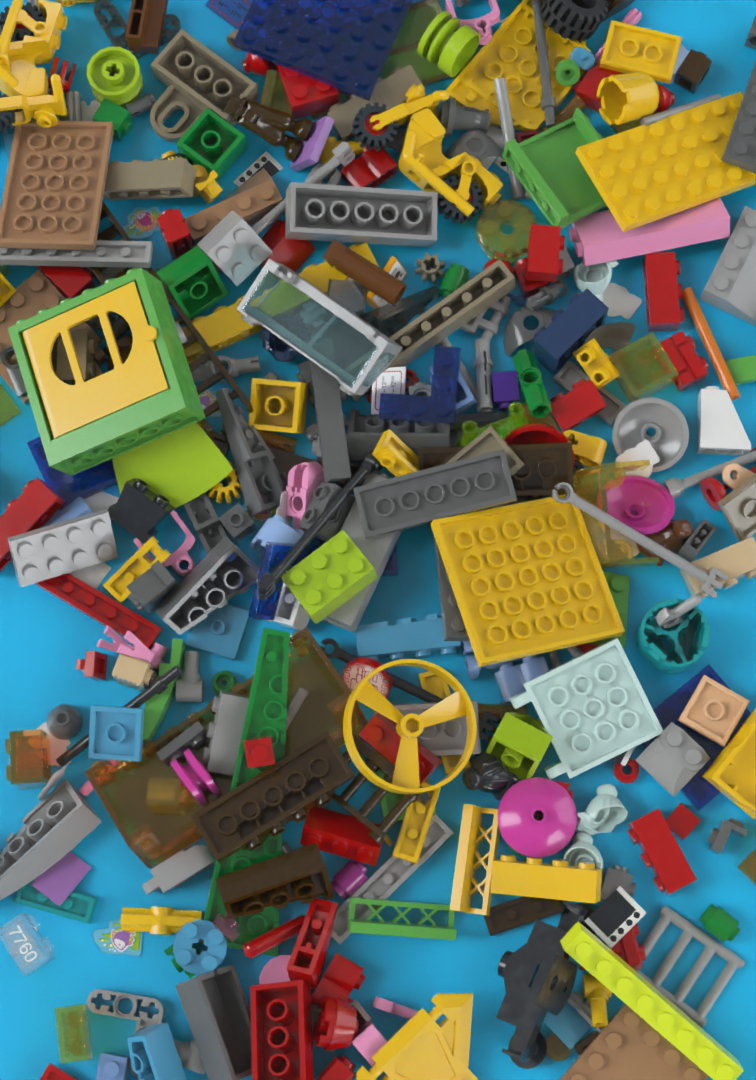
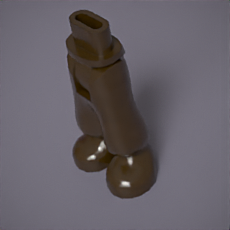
[224,94,313,162]

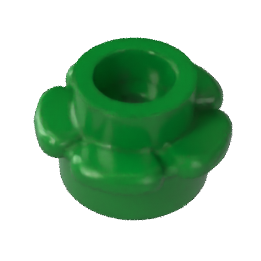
[212,670,237,694]

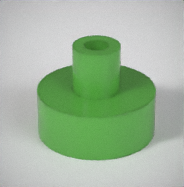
[555,59,580,86]

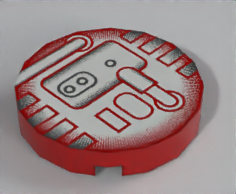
[341,657,392,698]

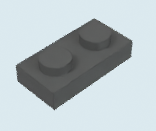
[157,721,207,767]

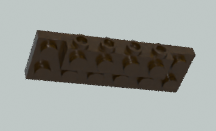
[418,441,574,499]
[191,731,356,863]

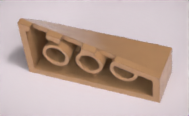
[184,168,283,247]

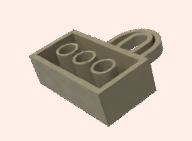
[150,29,259,142]

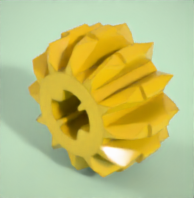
[208,462,242,504]

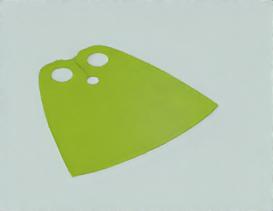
[112,422,233,509]

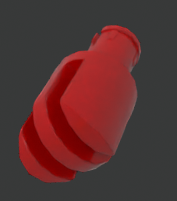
[48,56,77,96]

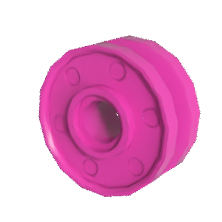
[170,748,222,807]

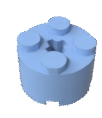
[250,515,309,571]

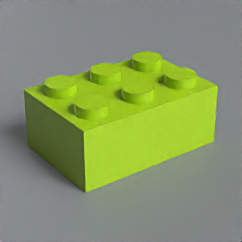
[281,530,378,624]

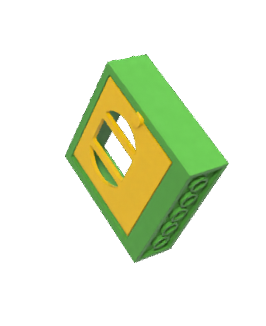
[8,268,206,476]

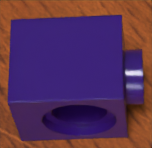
[491,371,519,411]

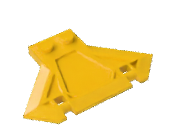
[355,993,479,1080]

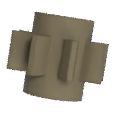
[415,252,445,285]

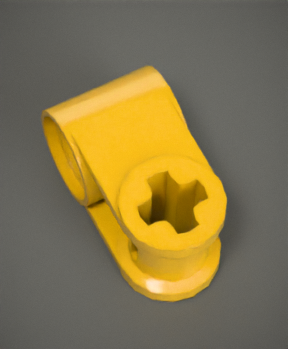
[563,430,607,468]

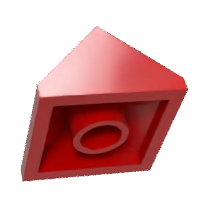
[259,219,316,278]

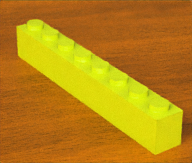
[560,921,744,1080]

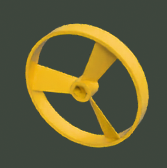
[343,659,477,794]

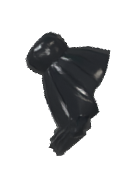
[462,752,518,801]

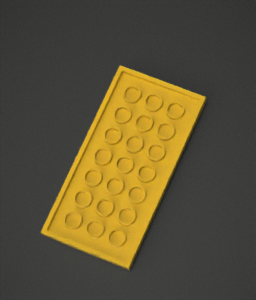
[575,91,756,232]

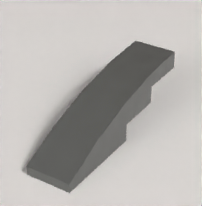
[183,492,228,554]

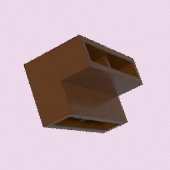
[125,0,169,54]

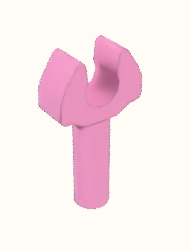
[372,996,418,1019]

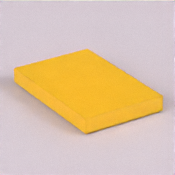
[599,20,682,84]

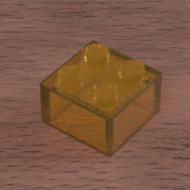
[609,332,679,403]

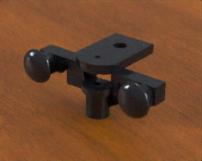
[496,900,595,1069]

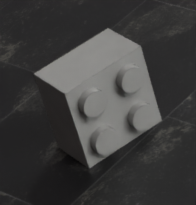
[197,210,272,287]

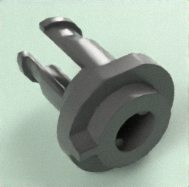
[438,97,490,137]

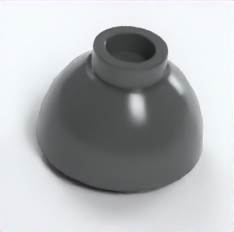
[47,704,83,740]

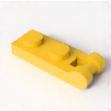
[103,536,171,604]

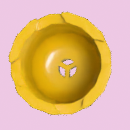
[597,72,659,125]

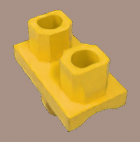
[193,165,223,205]
[573,338,620,390]

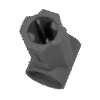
[0,346,28,398]

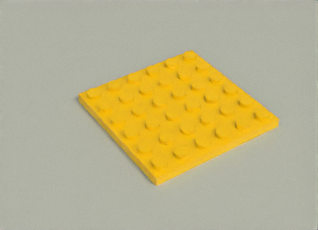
[430,494,625,667]

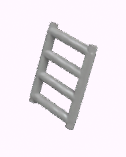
[636,905,745,1028]

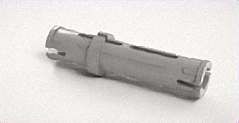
[473,338,493,413]

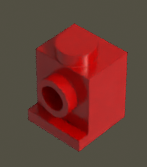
[513,257,548,299]

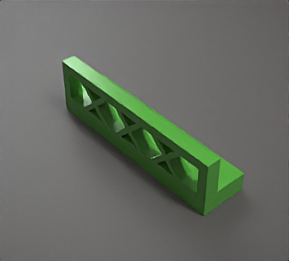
[347,897,457,940]

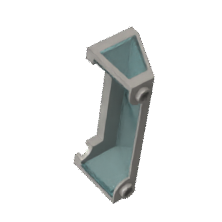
[236,258,403,396]

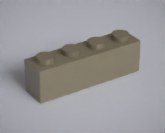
[327,64,425,142]
[103,157,197,201]

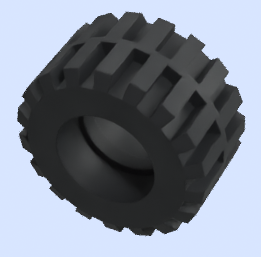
[541,0,608,41]

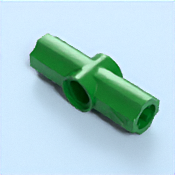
[512,349,552,419]

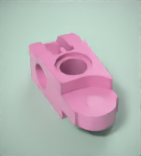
[286,461,325,532]

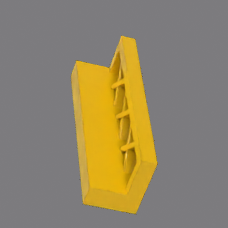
[450,804,500,916]

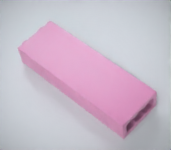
[569,198,730,266]

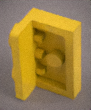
[372,430,419,477]

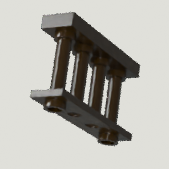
[330,733,431,847]

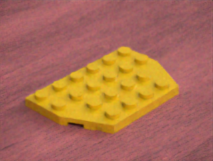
[445,0,592,132]

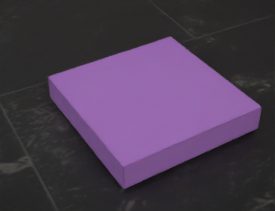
[289,116,334,172]

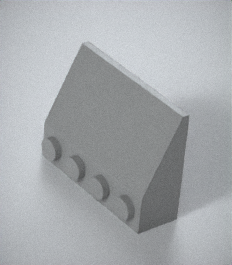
[699,206,756,326]

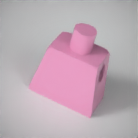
[351,1020,387,1067]

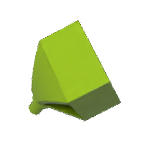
[486,712,553,781]

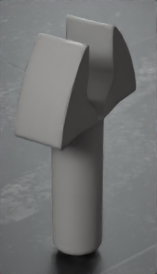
[655,594,702,629]

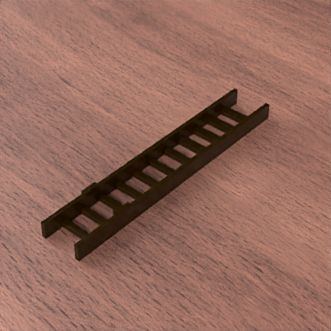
[88,202,254,439]

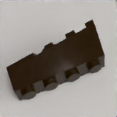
[215,842,335,919]

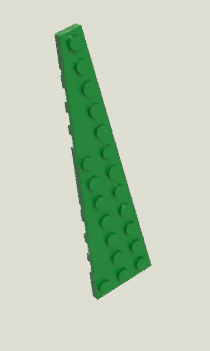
[199,628,290,957]

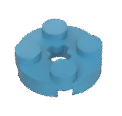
[173,920,227,975]

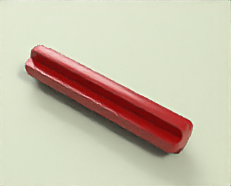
[243,915,306,958]

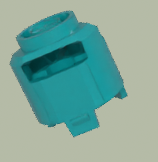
[635,598,711,674]

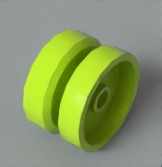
[87,47,144,109]

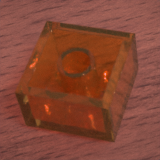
[5,729,51,789]

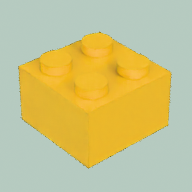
[248,378,309,433]

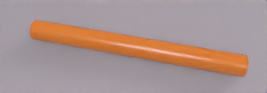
[682,287,741,401]

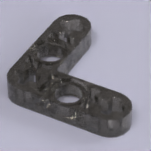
[94,0,181,60]

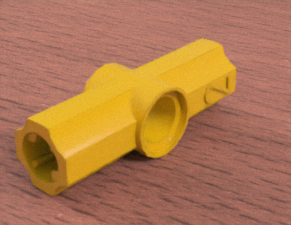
[121,907,203,935]

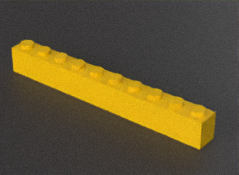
[155,242,379,364]

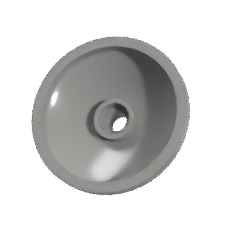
[612,397,689,472]

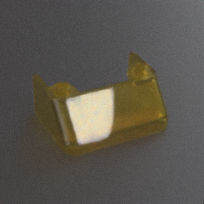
[573,460,659,570]

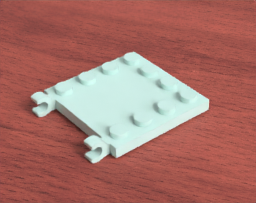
[509,638,663,780]

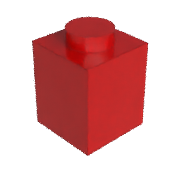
[243,736,275,768]

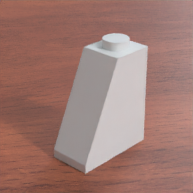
[697,386,751,456]

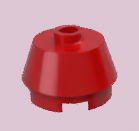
[313,996,359,1051]

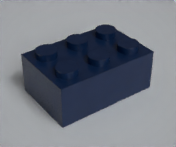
[532,288,609,375]

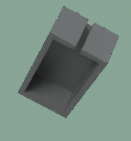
[176,964,252,1080]

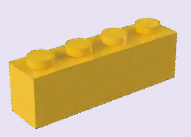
[490,854,602,904]

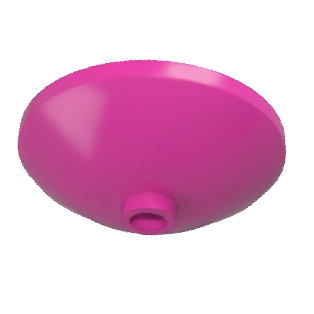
[598,476,675,535]
[497,777,577,858]

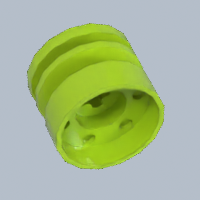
[417,11,481,77]

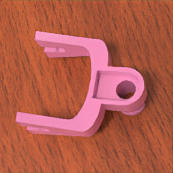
[445,0,500,45]
[133,510,195,577]
[96,625,169,671]

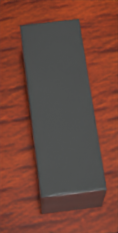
[678,519,717,563]

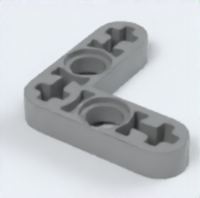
[87,989,165,1077]

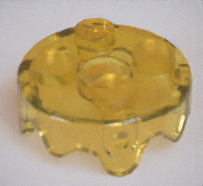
[476,200,538,264]

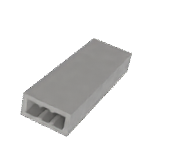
[323,472,402,633]

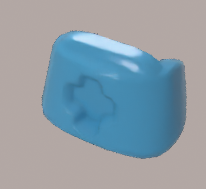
[570,47,596,72]

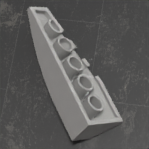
[0,779,102,900]

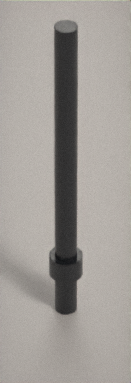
[56,665,182,767]

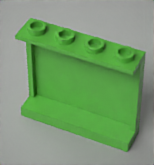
[502,107,607,229]

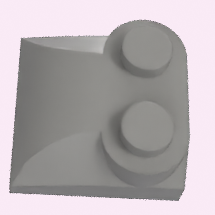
[635,722,710,797]

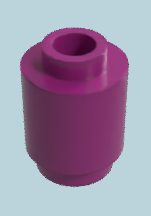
[331,860,368,899]

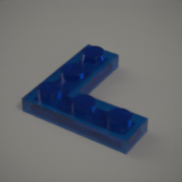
[379,346,461,424]
[248,542,320,620]

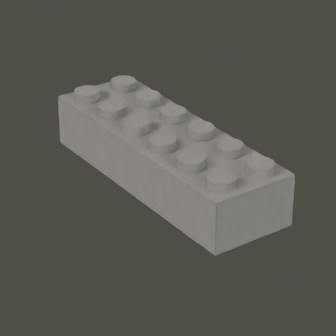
[285,182,437,247]

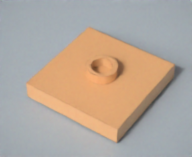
[678,675,750,747]

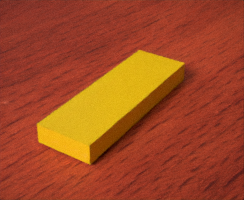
[392,783,441,864]

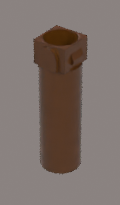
[323,240,407,306]

